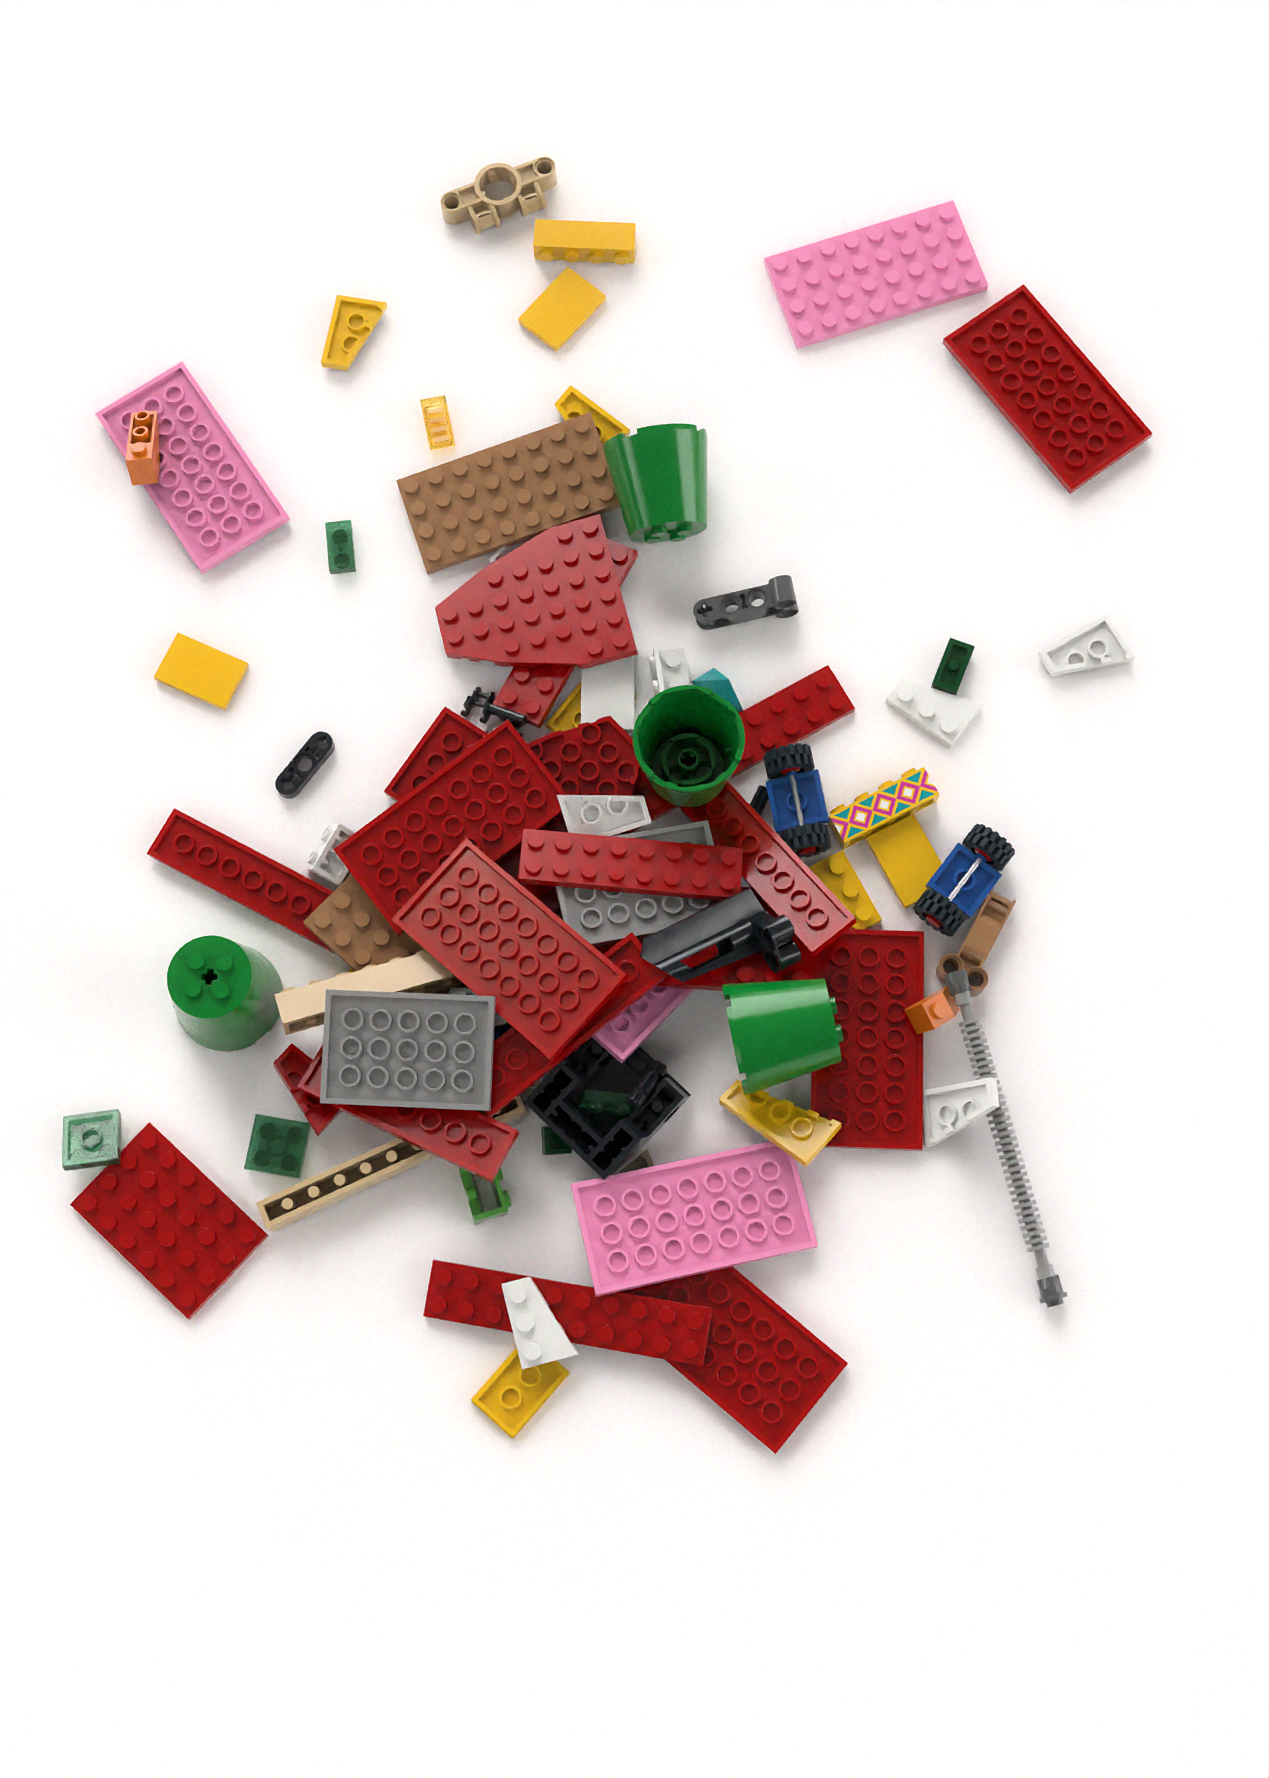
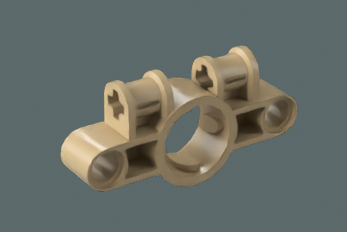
[440,156,557,235]

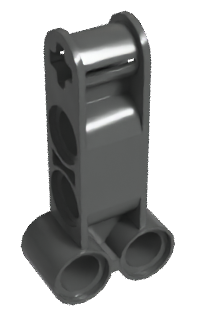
[693,575,799,630]

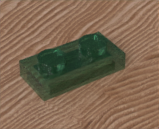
[325,520,356,574]
[577,1089,636,1116]

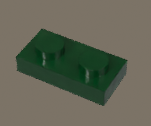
[931,637,975,696]

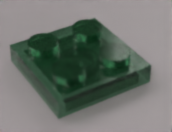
[62,1109,121,1171]
[244,1114,311,1179]

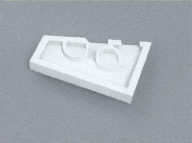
[923,1078,999,1147]

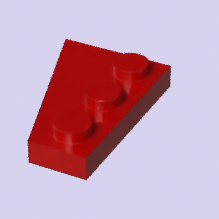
[273,1043,341,1136]

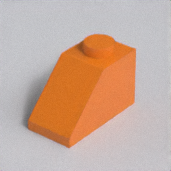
[905,986,960,1034]

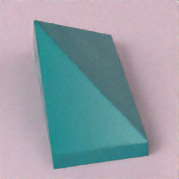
[692,668,743,713]

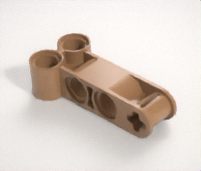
[936,888,1016,997]

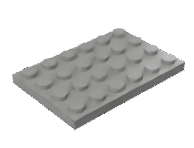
[555,820,720,947]
[320,989,496,1111]

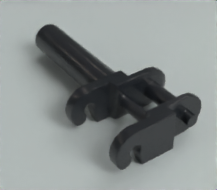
[461,687,527,725]

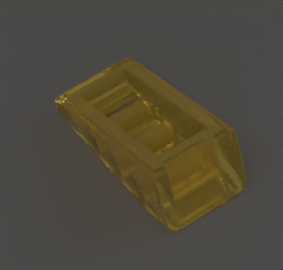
[420,395,455,451]

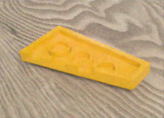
[719,1080,841,1167]

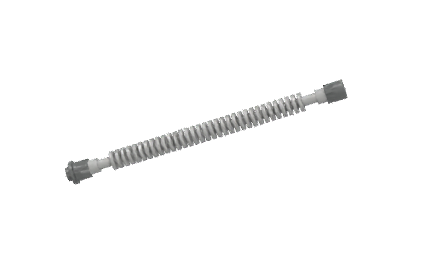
[944,969,1068,1308]

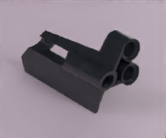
[640,887,801,983]

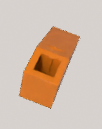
[125,411,160,485]

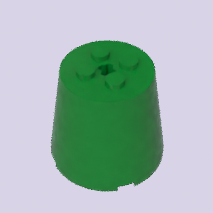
[603,423,708,544]
[633,685,745,807]
[167,935,283,1052]
[722,978,844,1095]

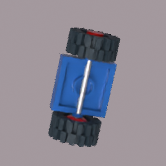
[763,743,831,859]
[913,824,1015,937]

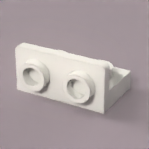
[649,646,690,696]
[306,823,355,886]

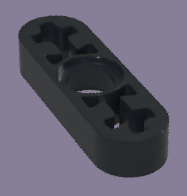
[275,731,335,799]

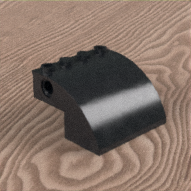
[524,1037,691,1180]

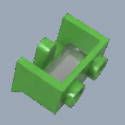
[459,1167,511,1225]

